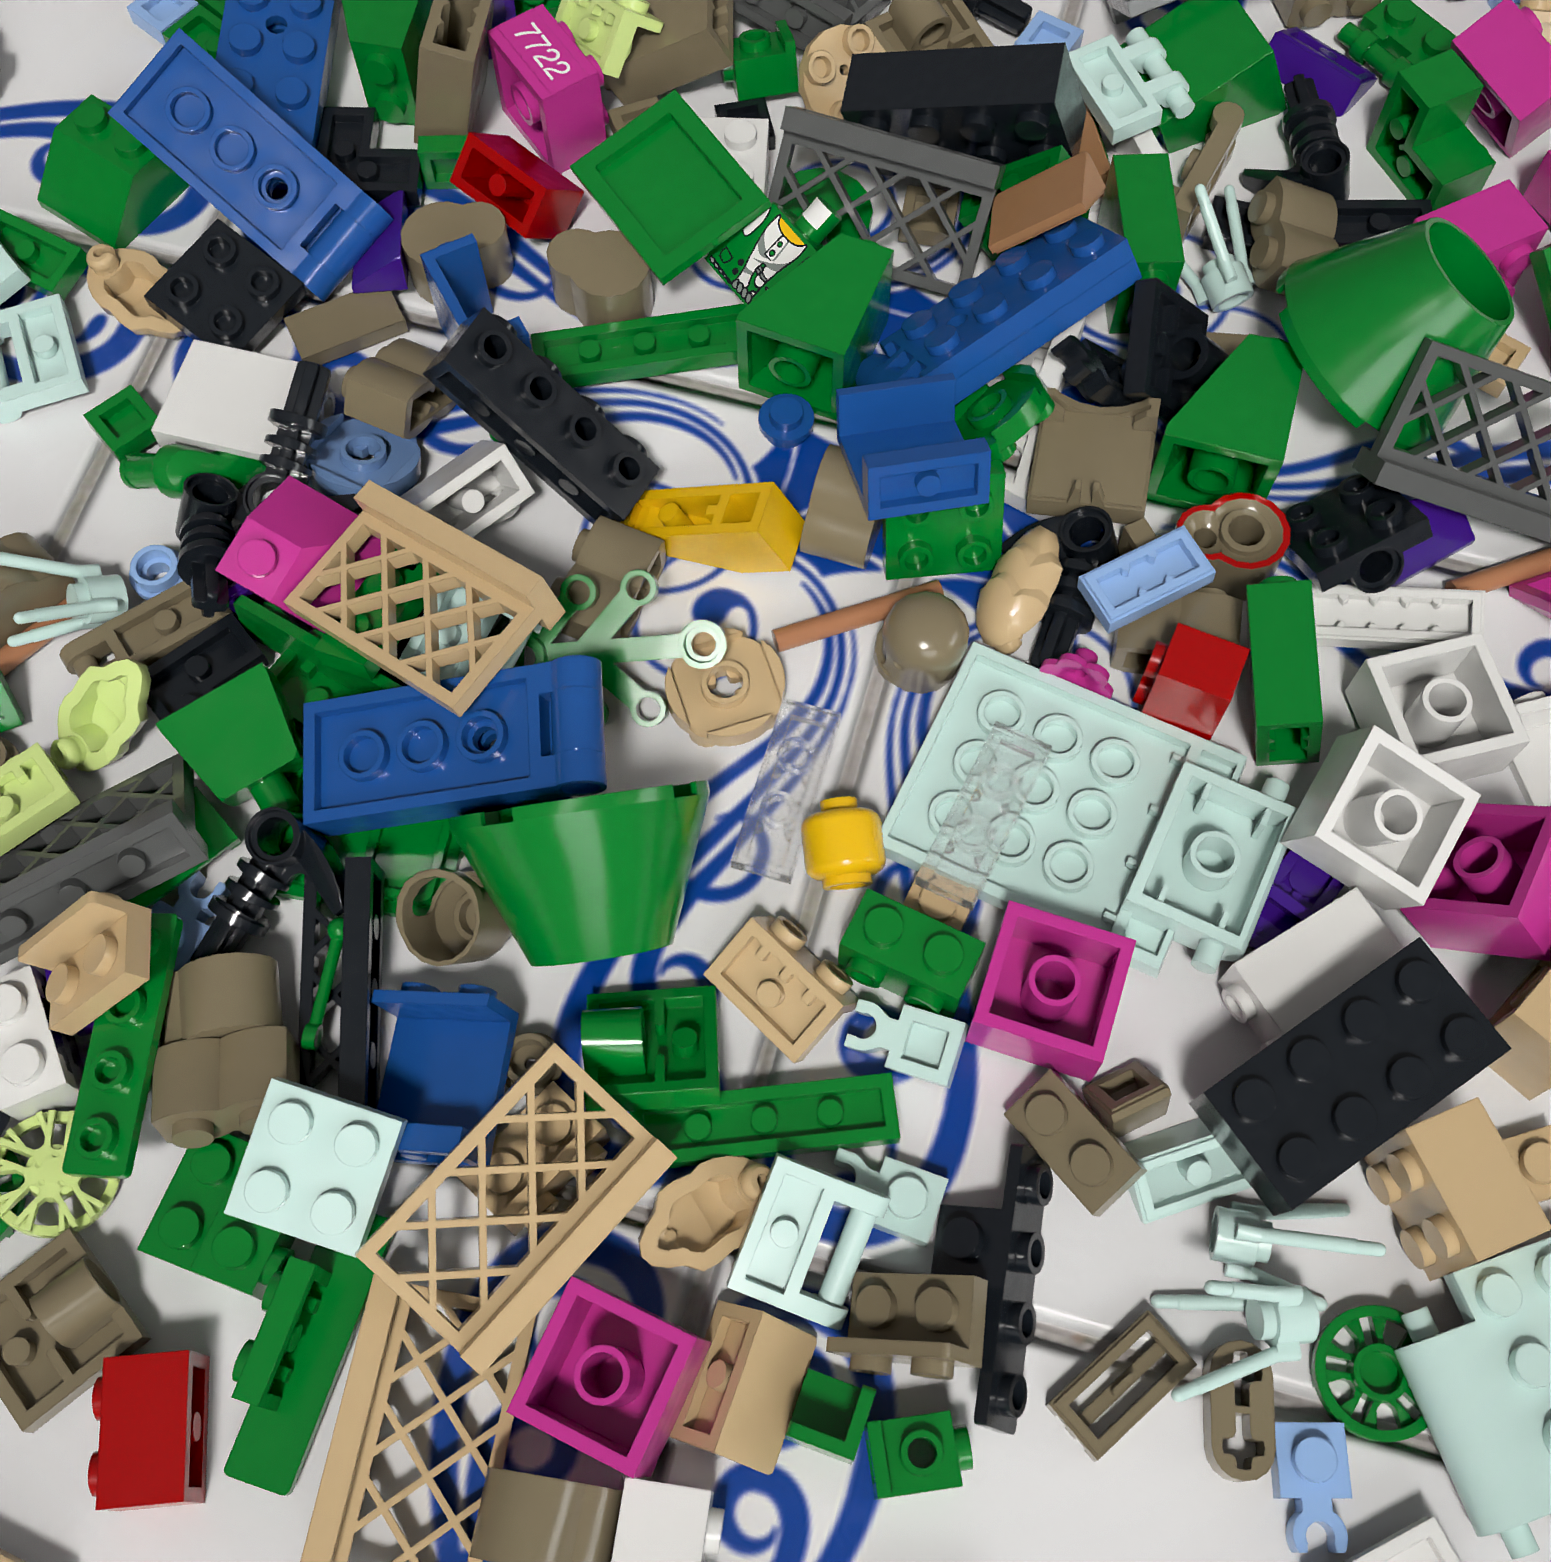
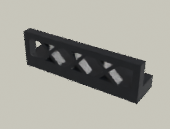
[298,857,385,1109]

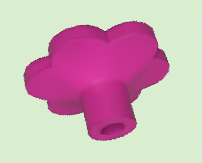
[1040,648,1114,699]

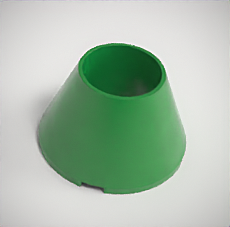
[1276,217,1514,451]
[448,780,710,967]

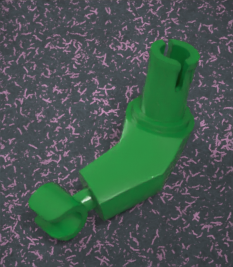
[119,443,266,499]

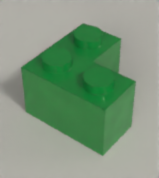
[1366,49,1496,211]

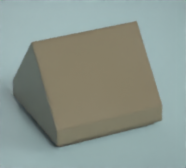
[1082,1061,1172,1138]

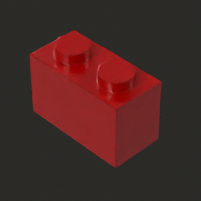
[449,132,585,239]
[1132,622,1250,741]
[88,1350,210,1511]

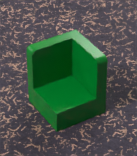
[785,1368,877,1464]

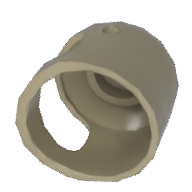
[873,591,970,694]
[395,868,511,966]

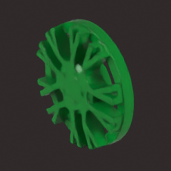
[1310,1305,1427,1442]

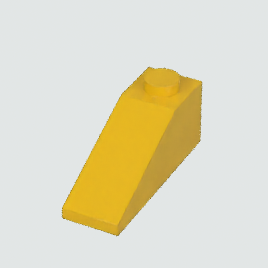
[619,482,805,573]

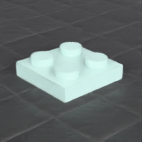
[224,1077,408,1258]

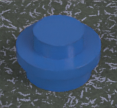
[758,393,814,449]

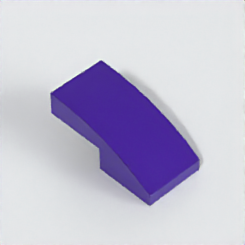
[1248,850,1345,950]

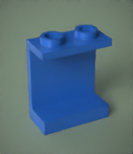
[420,233,532,350]
[836,373,991,521]
[371,982,519,1167]

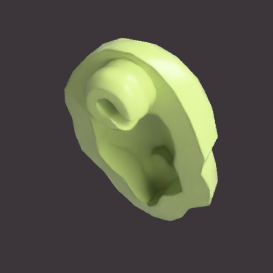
[50,659,151,772]

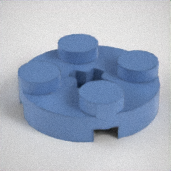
[306,413,421,511]

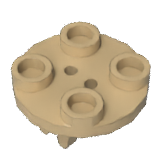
[798,24,886,119]

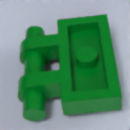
[1337,0,1457,89]

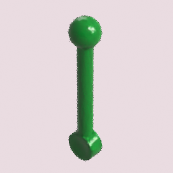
[301,917,343,1051]

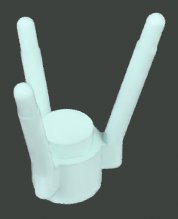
[1181,184,1255,313]
[0,551,128,647]
[1209,1201,1386,1312]
[1151,1280,1320,1402]

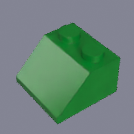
[37,94,189,249]

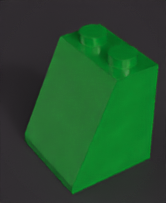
[342,0,433,126]
[1120,0,1287,154]
[736,233,894,421]
[1147,333,1303,509]

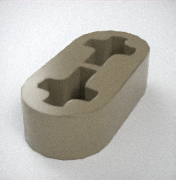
[1202,1340,1276,1482]

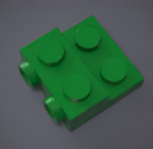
[137,1134,296,1300]

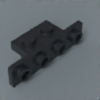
[930,1143,1053,1435]

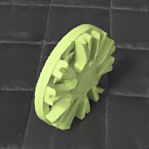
[0,1110,120,1238]

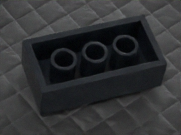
[840,42,1087,176]
[1189,937,1512,1216]

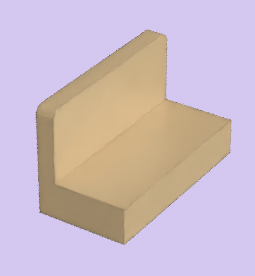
[669,1300,817,1475]

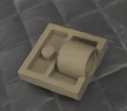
[864,0,994,52]
[0,1228,152,1433]

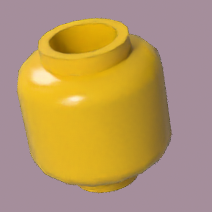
[801,796,886,891]

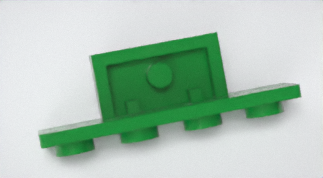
[233,595,402,732]
[62,913,183,1179]
[224,1214,394,1496]

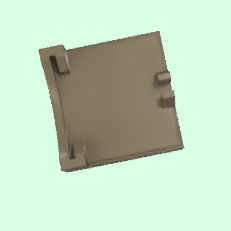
[1026,388,1161,524]

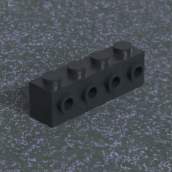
[423,307,660,525]

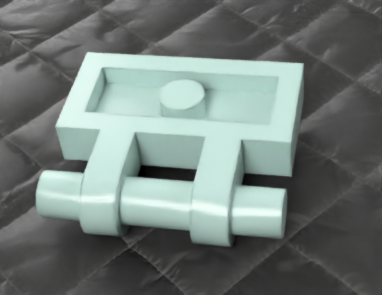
[1069,27,1195,145]

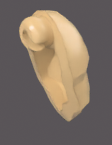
[86,244,186,339]
[976,525,1063,655]
[638,1156,770,1271]

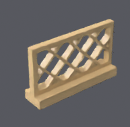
[283,480,566,717]
[355,1043,677,1376]
[300,1274,536,1562]

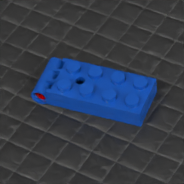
[215,0,342,190]
[108,28,394,302]
[856,216,1143,405]
[303,655,607,837]

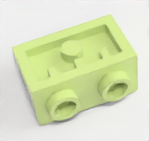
[555,0,664,79]
[0,742,81,857]

